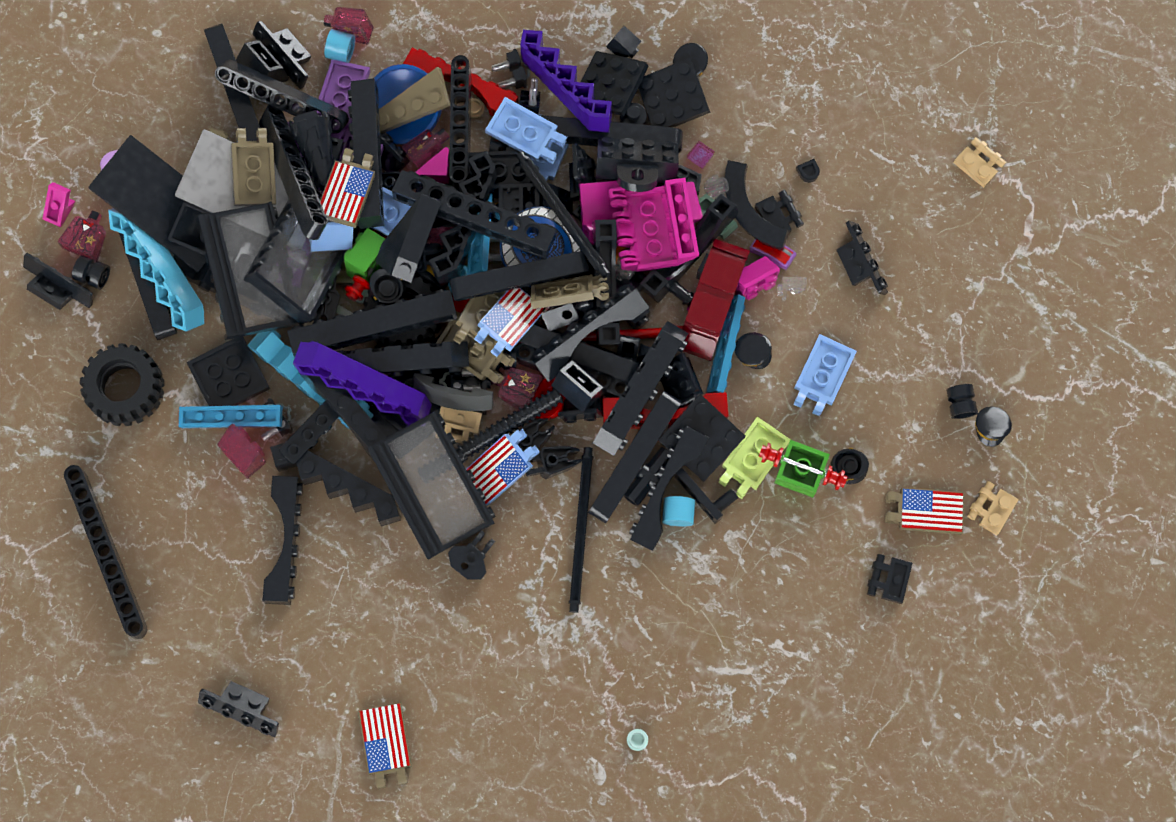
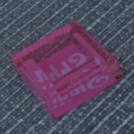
[687,141,715,169]

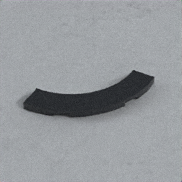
[725,160,789,251]

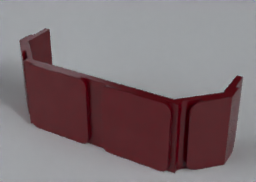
[682,239,750,361]

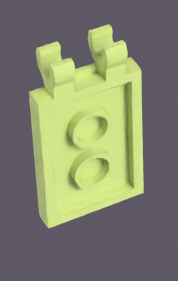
[718,417,791,499]

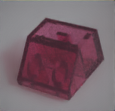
[217,423,266,479]

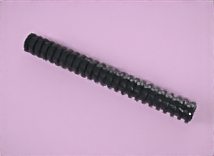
[417,387,564,484]

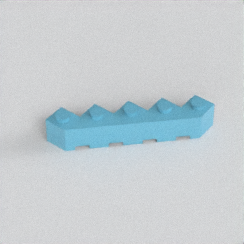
[108,208,205,331]
[247,330,373,430]

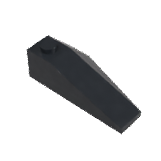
[375,193,442,283]

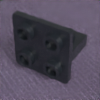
[661,353,703,400]

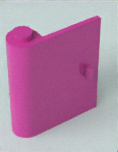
[579,181,629,245]

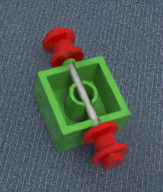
[344,228,386,301]
[758,440,848,498]

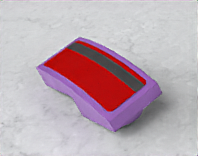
[749,239,796,270]

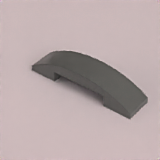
[413,373,493,411]

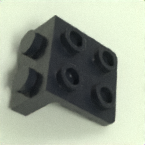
[569,144,597,201]

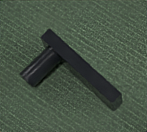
[675,468,738,524]

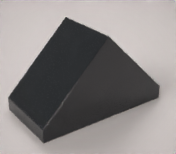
[617,335,640,360]

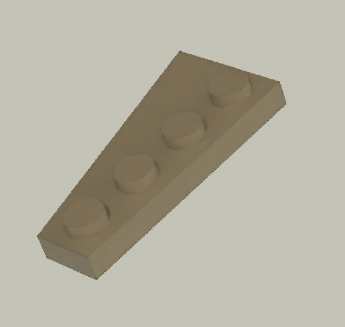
[379,67,451,133]

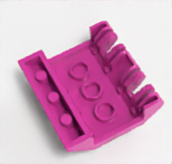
[608,178,699,272]

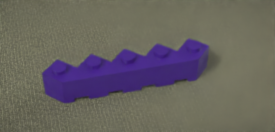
[520,29,612,132]
[293,341,432,426]

